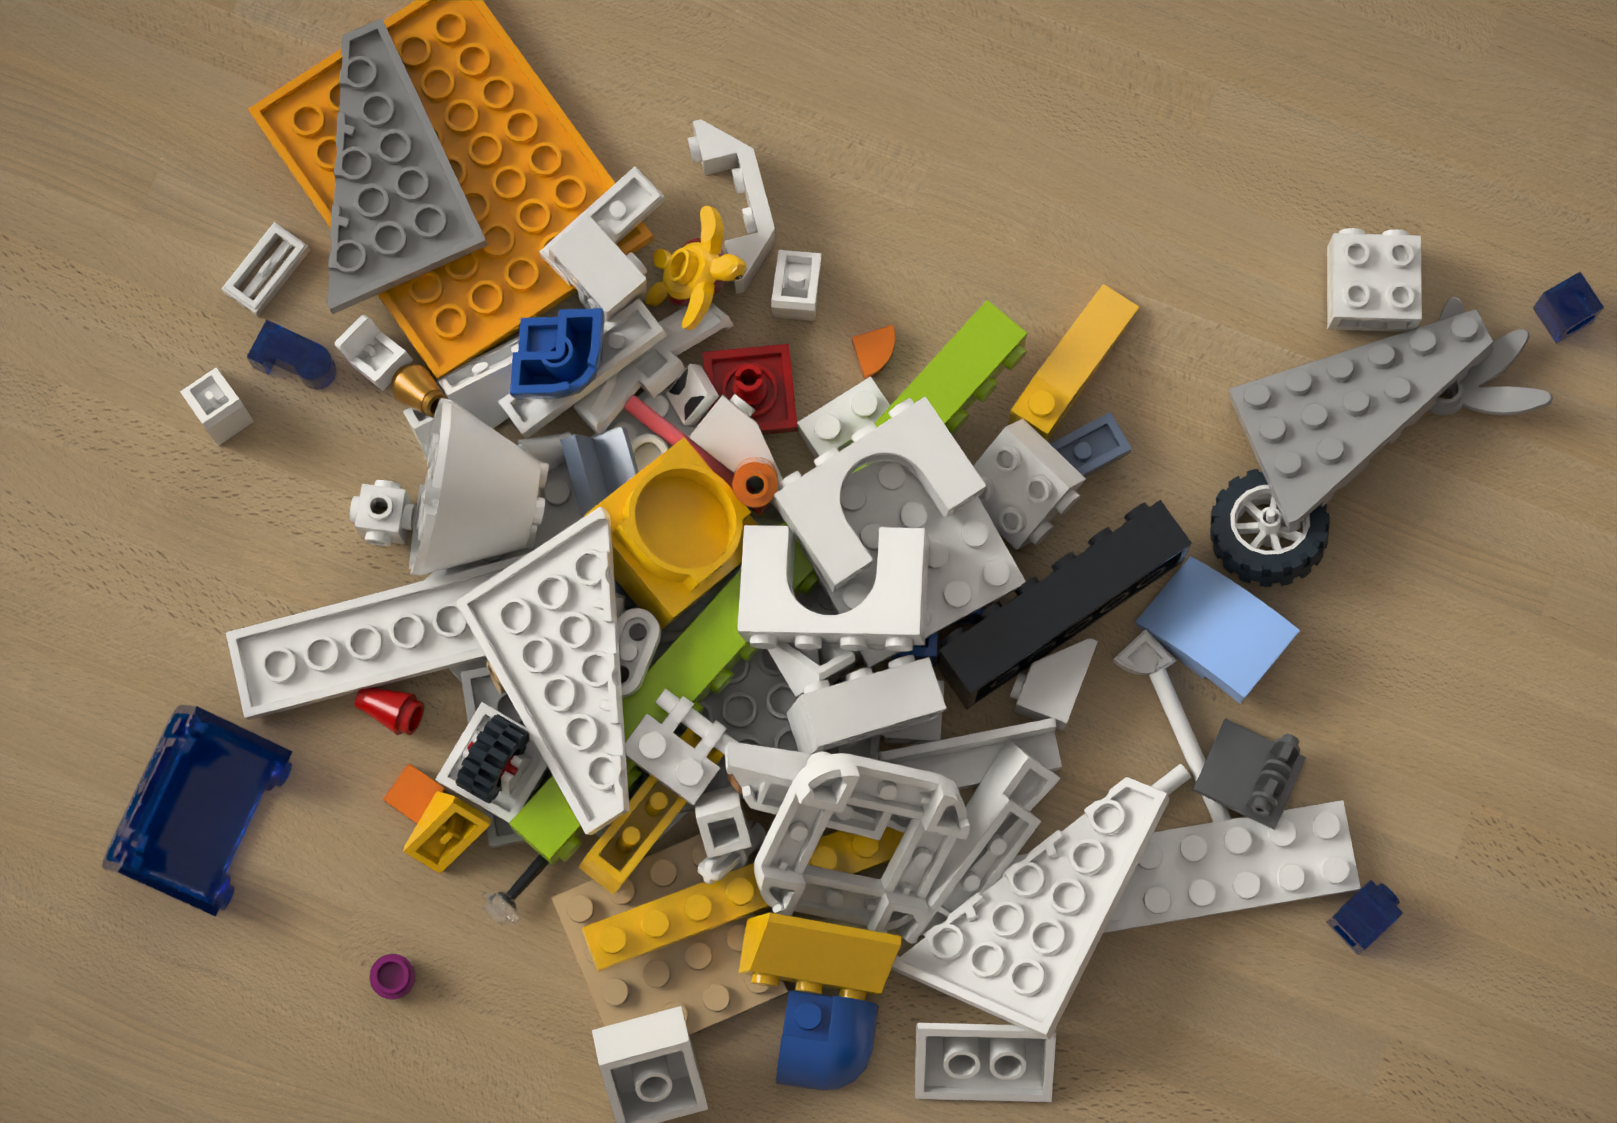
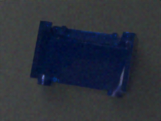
[102,705,293,917]

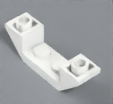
[687,119,776,294]

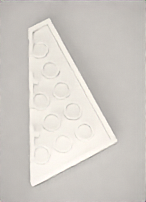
[455,507,630,835]
[892,777,1170,1040]

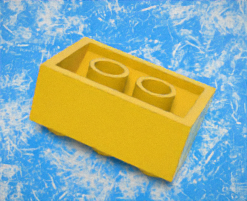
[739,912,902,1001]

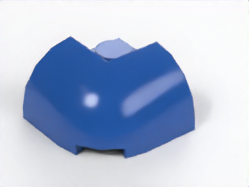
[510,308,605,400]
[776,990,879,1090]

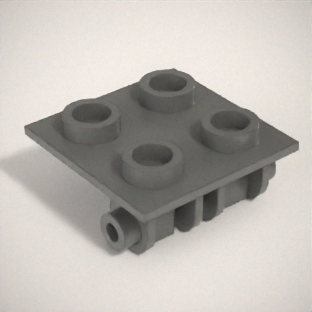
[1192,719,1306,830]

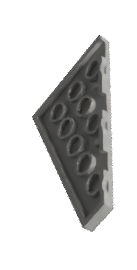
[326,18,488,314]
[1229,309,1493,532]

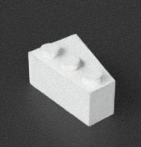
[786,655,946,754]

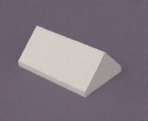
[915,1023,1056,1102]

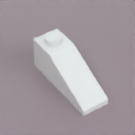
[689,394,783,505]

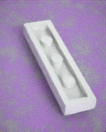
[498,298,667,439]

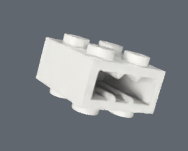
[1327,228,1422,332]
[973,419,1086,550]

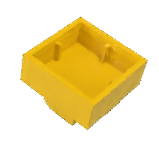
[583,437,758,631]

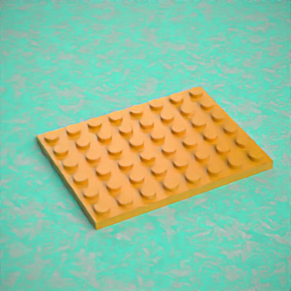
[248,0,654,380]

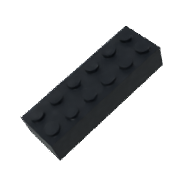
[936,500,1192,709]

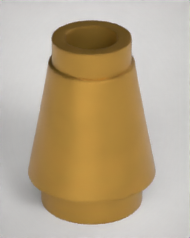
[391,364,448,418]

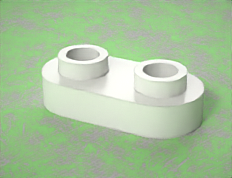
[617,608,661,698]

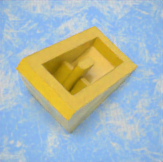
[403,791,492,874]

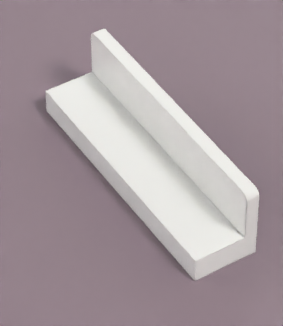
[878,718,1062,790]

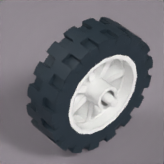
[1210,469,1330,587]

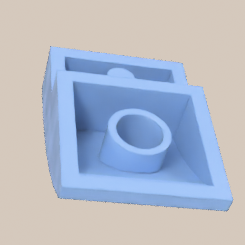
[1134,556,1300,704]

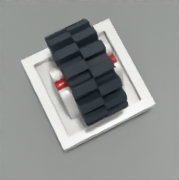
[435,702,549,823]

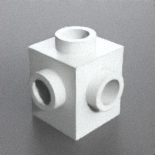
[350,480,416,546]

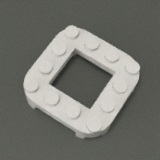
[754,751,970,934]

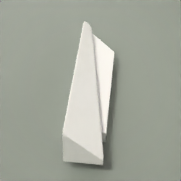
[403,336,519,455]
[895,740,1060,944]
[725,742,930,840]

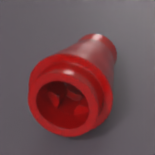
[354,687,424,735]

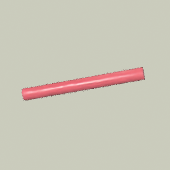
[624,395,770,515]

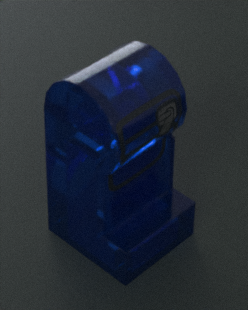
[247,319,337,390]

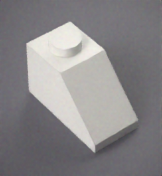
[1010,638,1098,731]

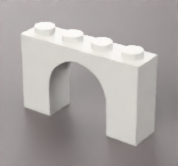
[773,397,986,592]
[738,525,930,652]

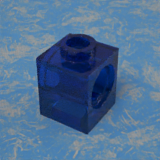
[1533,271,1604,344]
[1326,880,1403,955]

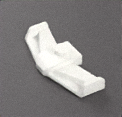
[574,302,734,435]

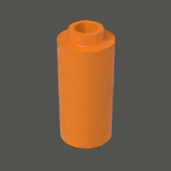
[732,457,778,507]

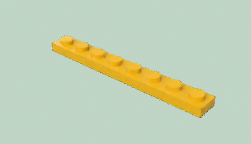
[582,826,904,972]

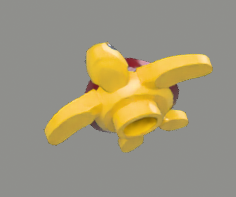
[646,205,747,330]

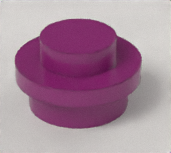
[369,954,416,1000]

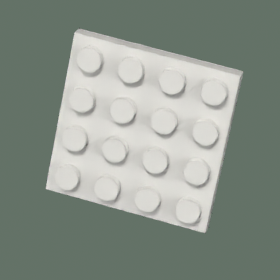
[794,462,1026,668]

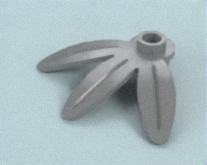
[1429,297,1553,416]

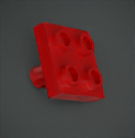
[702,343,798,435]

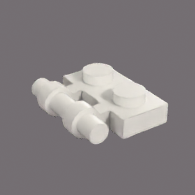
[625,688,739,805]

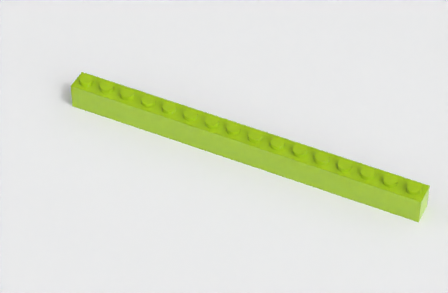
[509,300,1027,866]

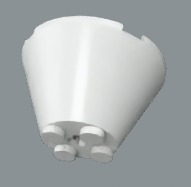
[409,398,549,576]

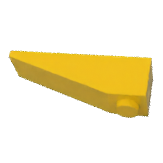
[1008,284,1139,442]
[578,728,725,895]

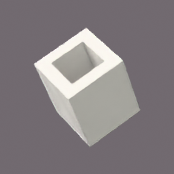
[695,786,752,858]

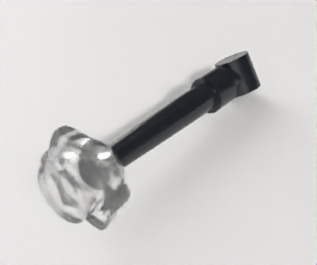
[482,854,549,926]

